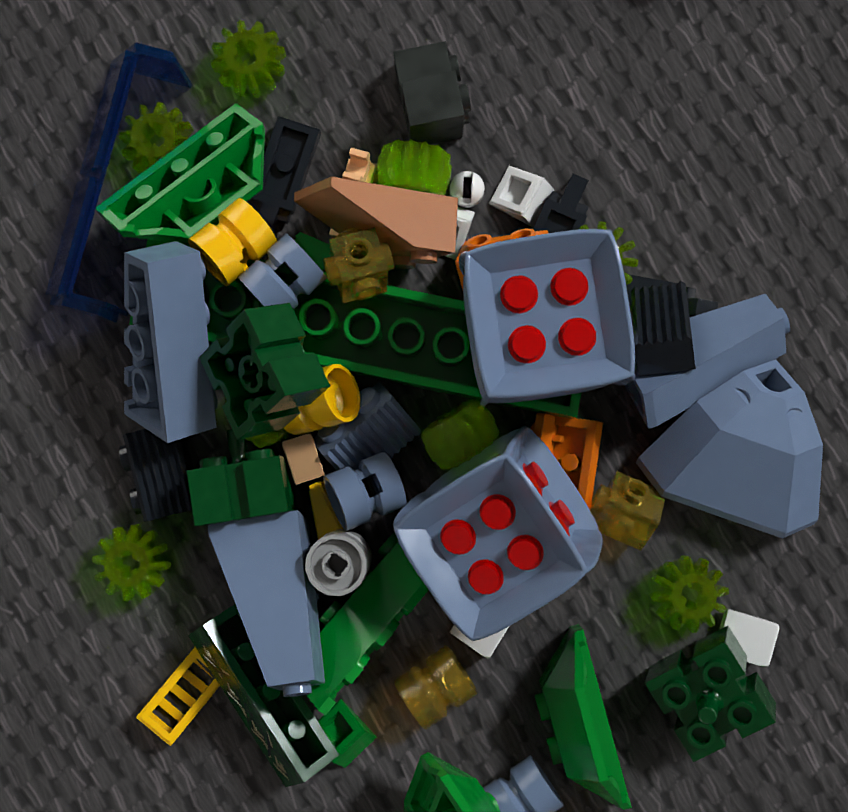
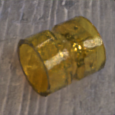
[394,645,479,730]

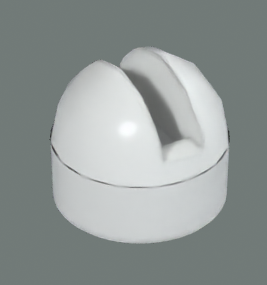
[450,171,485,208]

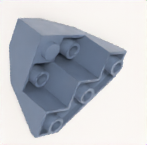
[636,359,823,539]

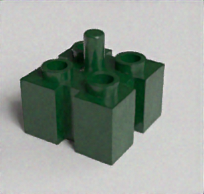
[199,303,330,440]
[187,429,298,526]
[645,625,776,762]

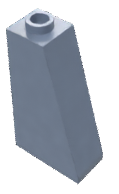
[624,294,790,429]
[208,510,325,697]

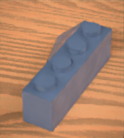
[124,241,218,443]

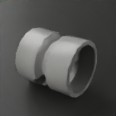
[305,529,372,596]

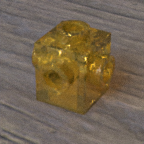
[323,228,394,303]
[590,471,665,551]

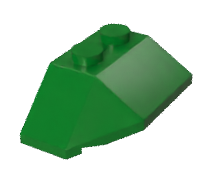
[95,103,265,244]
[534,624,632,810]
[404,752,500,812]

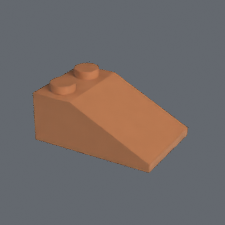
[294,176,458,269]

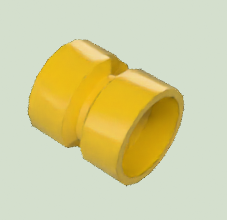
[188,198,277,286]
[284,364,360,435]

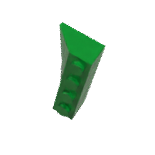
[307,532,428,716]

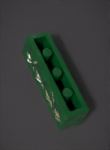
[188,604,339,787]

